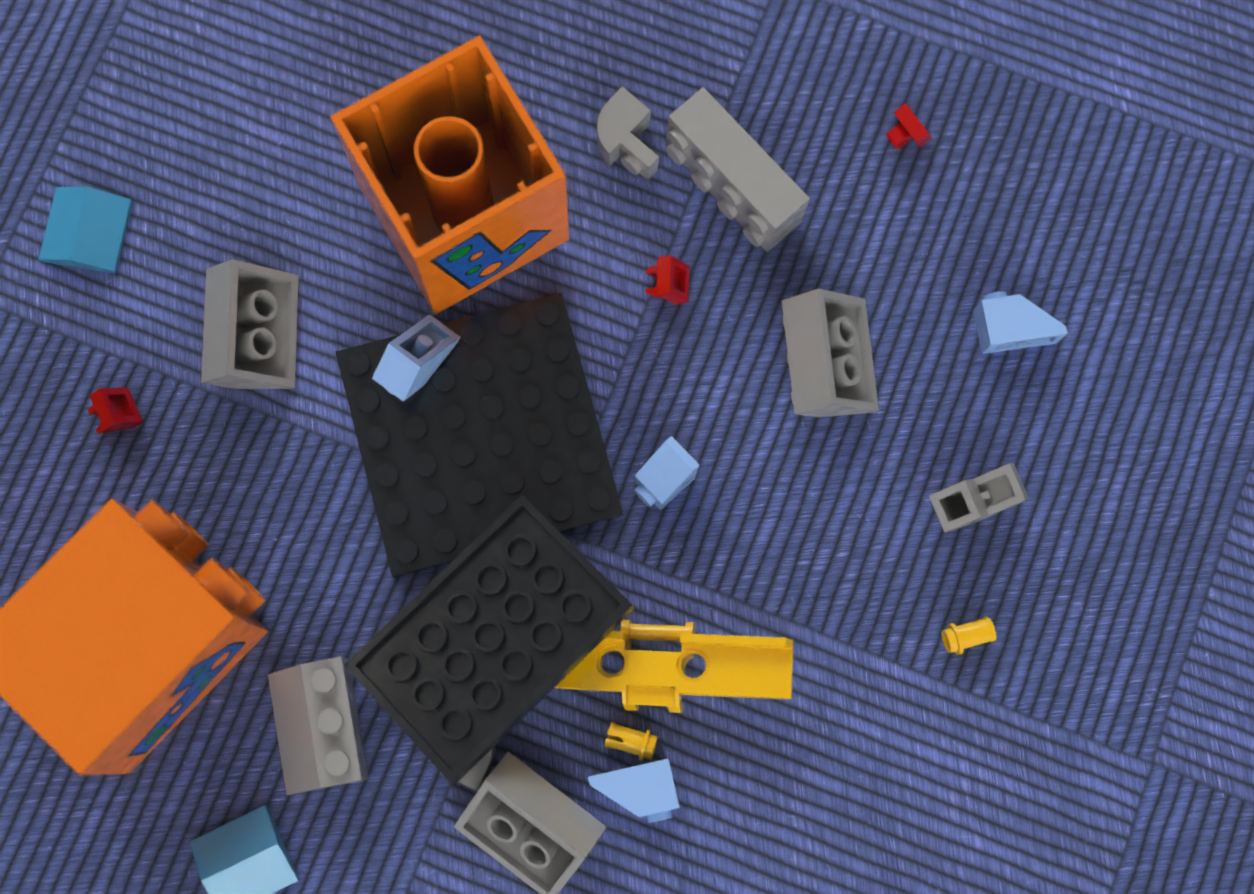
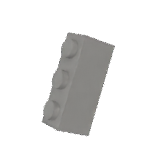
[201,259,299,389]
[781,288,879,417]
[268,656,368,796]
[454,752,607,894]

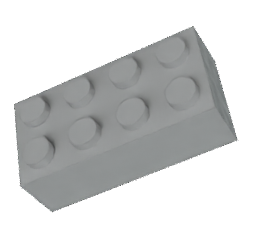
[665,87,810,253]

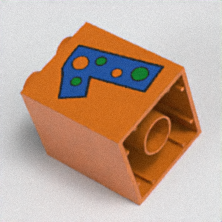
[330,35,570,315]
[0,498,269,775]

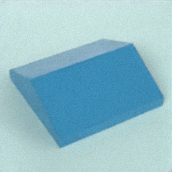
[39,187,133,274]
[190,805,300,894]

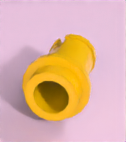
[941,616,996,655]
[604,722,658,761]

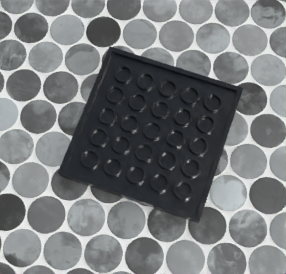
[335,293,623,578]

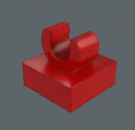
[886,103,932,150]
[645,255,690,304]
[88,387,143,433]

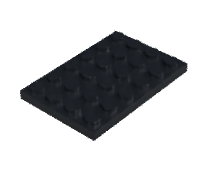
[345,495,635,785]

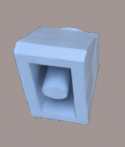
[973,291,1068,354]
[372,314,460,402]
[634,436,699,510]
[588,759,680,823]

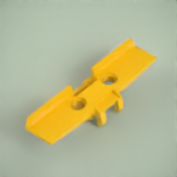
[553,619,794,713]

